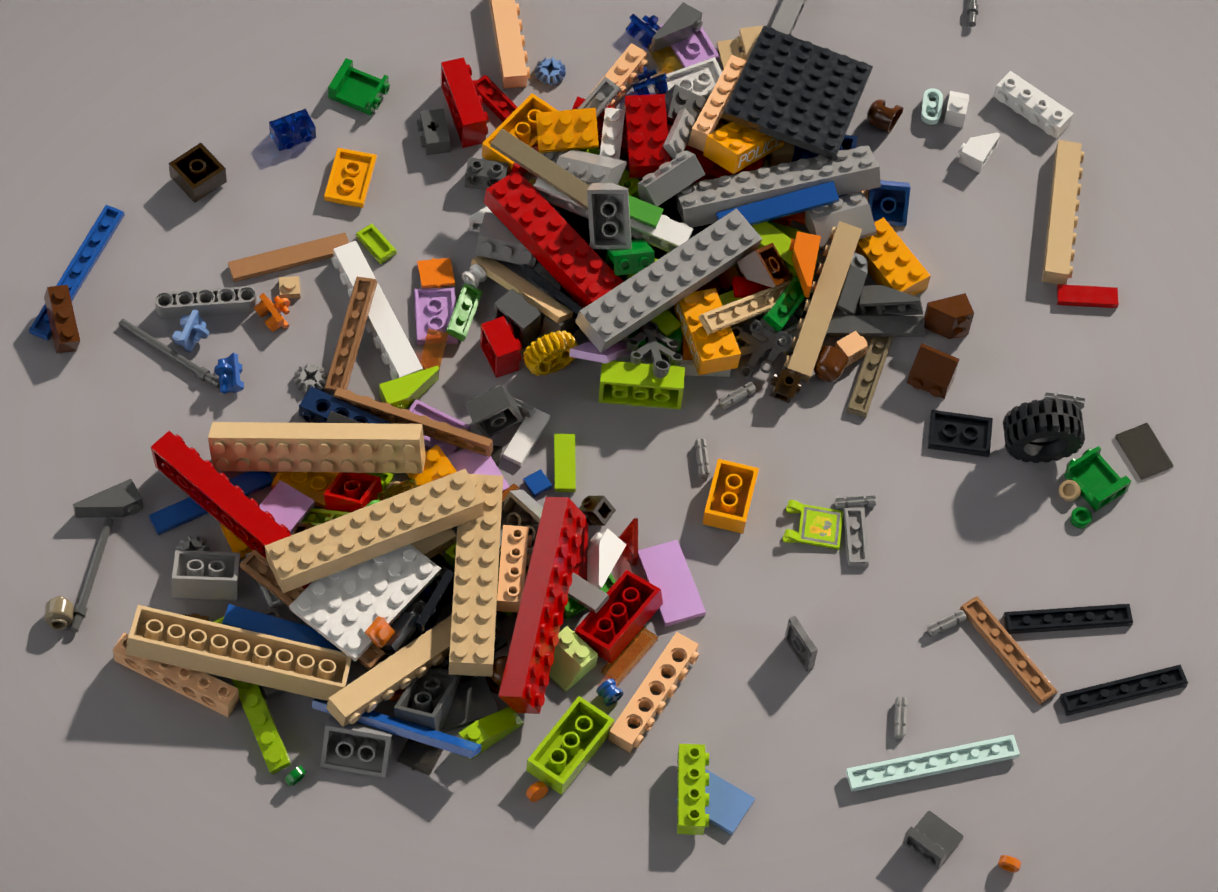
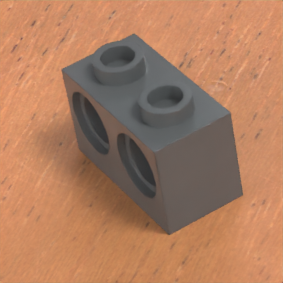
[465,157,508,190]

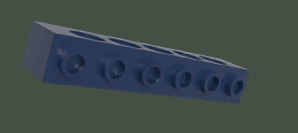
[299,387,392,424]

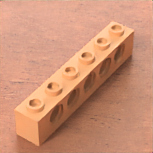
[608,632,699,753]
[113,633,239,717]

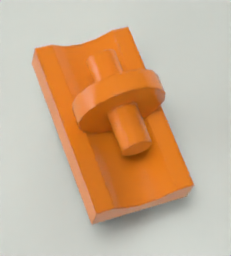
[254,293,290,332]

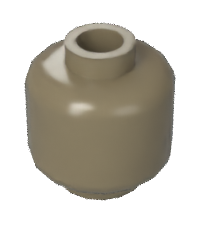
[44,596,74,630]

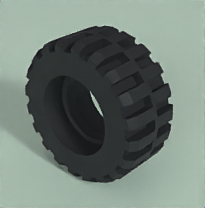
[1003,398,1085,463]

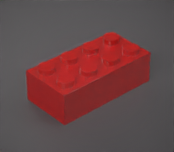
[441,57,489,148]
[624,94,670,178]
[575,570,663,664]

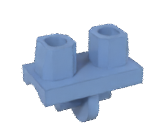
[172,310,209,352]

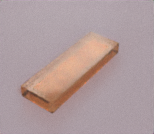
[601,627,658,685]

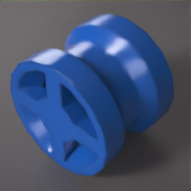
[596,679,624,706]

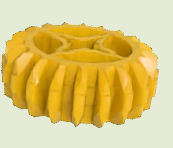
[523,330,578,376]

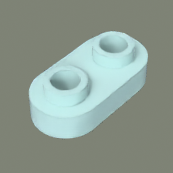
[921,88,943,125]

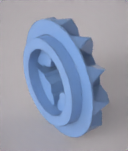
[535,57,566,85]

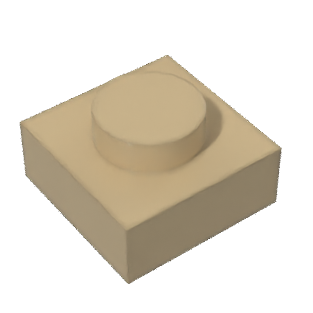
[279,276,301,299]

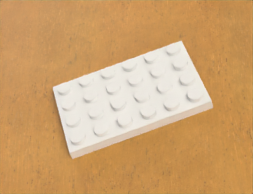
[289,544,441,661]

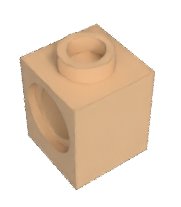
[835,331,868,367]

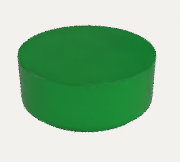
[1070,507,1092,529]
[284,766,306,786]

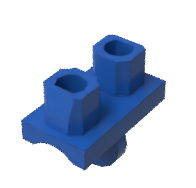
[214,353,244,394]

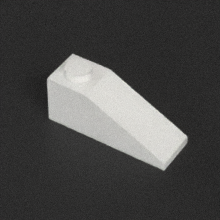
[587,528,626,589]

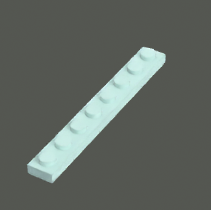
[846,735,1020,792]

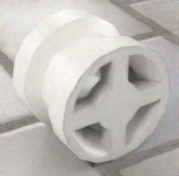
[462,264,487,288]

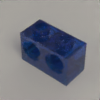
[269,108,316,151]

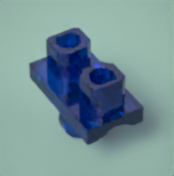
[625,14,660,49]
[632,66,668,95]

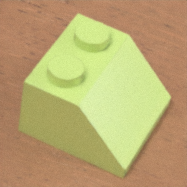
[549,626,598,692]

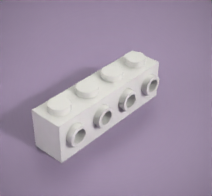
[994,71,1074,139]

